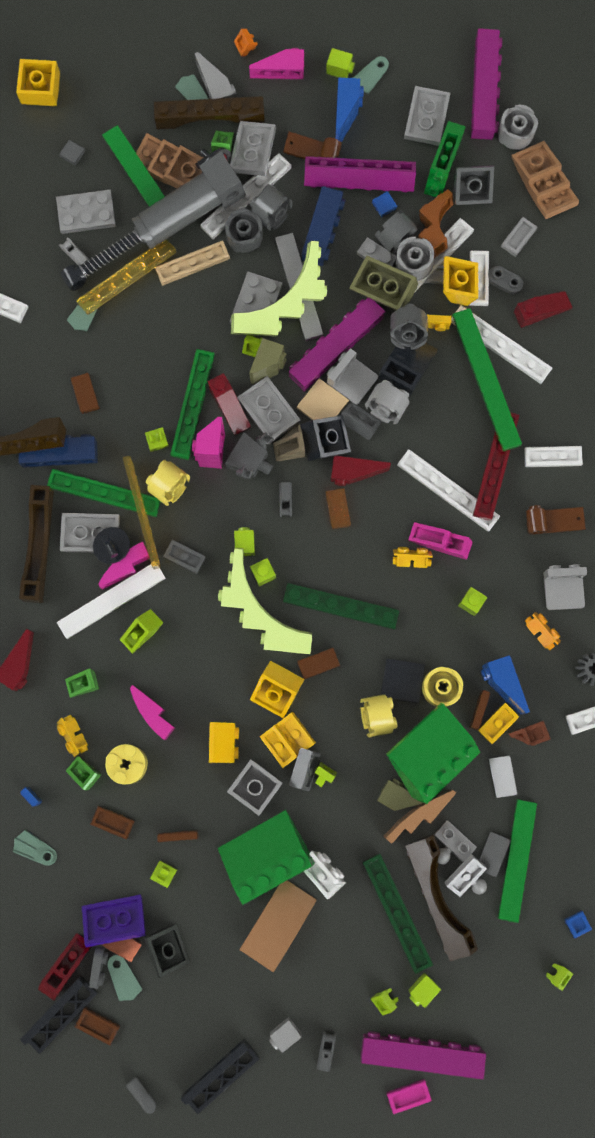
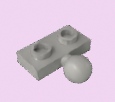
[434,820,477,864]
[444,854,487,897]

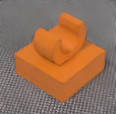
[234,29,258,56]

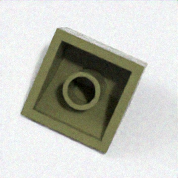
[249,338,287,385]

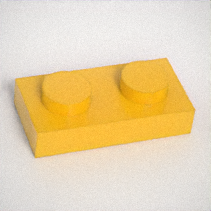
[427,315,451,331]
[477,703,519,744]

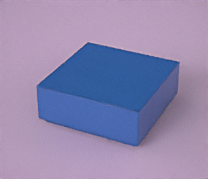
[372,191,397,217]
[20,787,42,807]
[564,910,592,939]

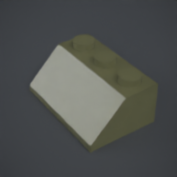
[349,255,418,310]

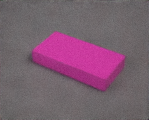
[386,1079,432,1114]

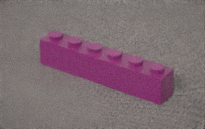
[471,29,502,140]
[304,156,416,192]
[289,298,385,392]
[360,1031,486,1079]

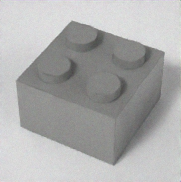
[227,759,283,815]

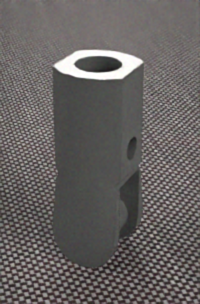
[279,482,292,517]
[316,1031,336,1072]
[126,1076,156,1114]

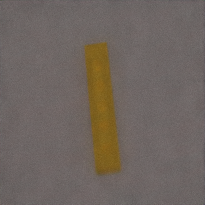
[76,239,177,315]
[123,456,161,570]

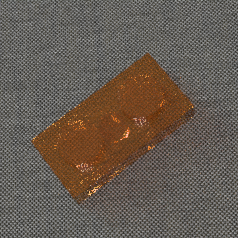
[325,488,351,529]

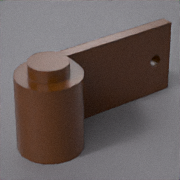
[283,132,342,159]
[526,505,586,534]

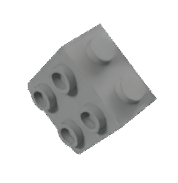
[327,348,378,404]
[543,564,587,610]

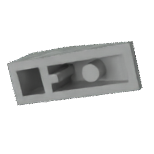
[195,52,236,99]

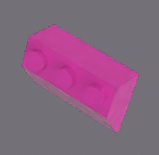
[192,417,225,469]

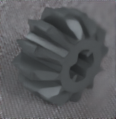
[575,653,595,686]

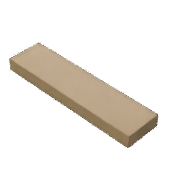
[155,240,230,286]

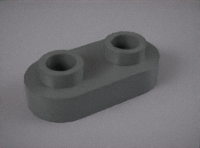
[488,266,523,295]
[89,947,108,989]

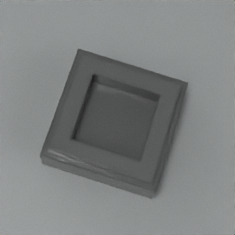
[59,140,85,166]

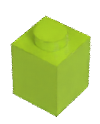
[326,48,355,78]
[234,527,255,556]
[250,558,276,586]
[458,587,487,616]
[408,972,441,1008]

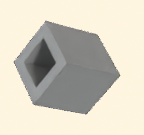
[269,1017,302,1053]

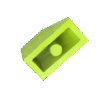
[120,609,163,653]

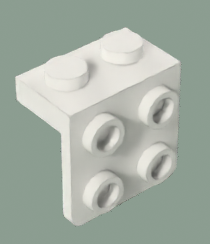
[304,851,346,899]

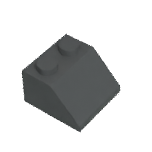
[453,165,494,205]

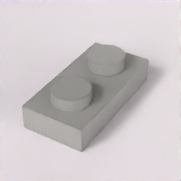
[357,237,396,267]

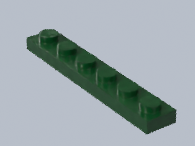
[283,583,400,630]
[362,853,433,974]

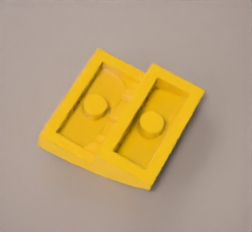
[260,712,316,768]

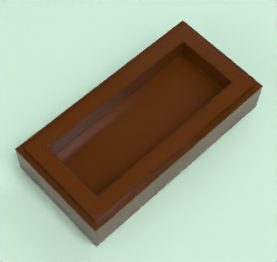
[71,373,100,414]
[297,648,340,679]
[469,690,491,730]
[90,806,135,840]
[157,830,199,842]
[75,1007,120,1046]

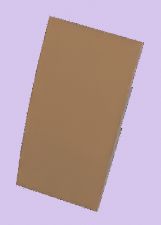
[136,133,203,188]
[512,141,579,219]
[383,790,456,844]
[240,880,317,972]

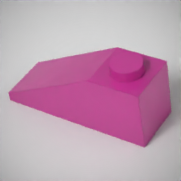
[249,48,304,79]

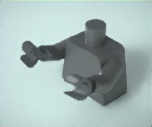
[225,432,274,479]

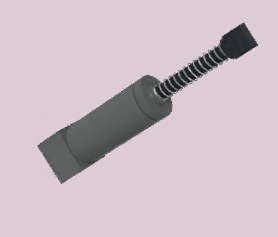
[61,152,246,291]

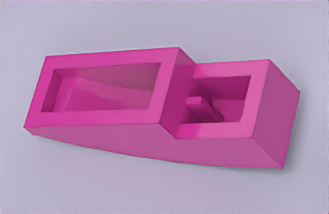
[408,522,473,560]
[98,541,151,590]
[130,685,175,740]

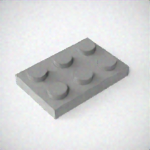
[404,86,450,146]
[230,121,276,176]
[56,190,116,234]
[229,272,283,324]
[237,376,301,443]
[60,513,120,553]

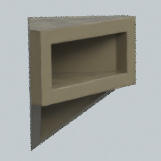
[273,423,305,461]

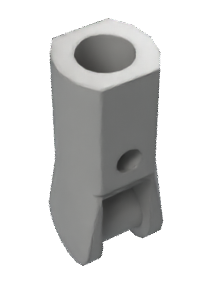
[59,237,90,266]

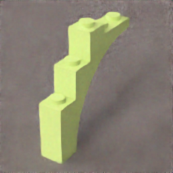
[231,241,327,336]
[218,548,312,654]

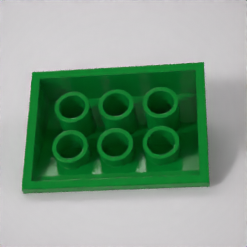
[386,703,480,804]
[218,810,315,905]

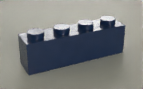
[302,186,346,266]
[18,434,98,468]

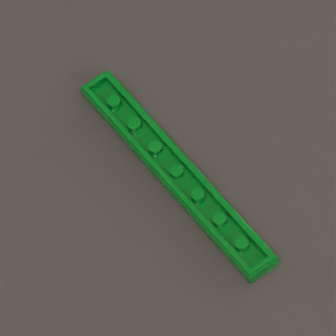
[452,308,522,451]

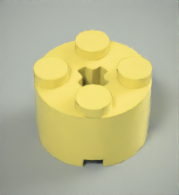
[146,460,190,506]
[422,667,463,707]
[360,694,397,738]
[105,744,148,784]

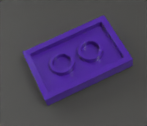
[82,895,146,947]

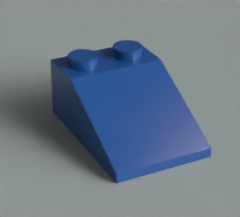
[335,78,364,142]
[481,655,530,715]

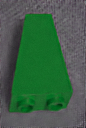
[424,121,466,197]

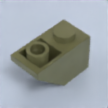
[377,779,422,811]

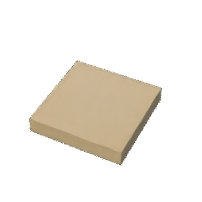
[297,378,349,420]

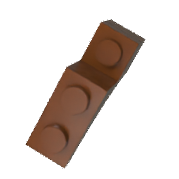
[418,190,453,259]

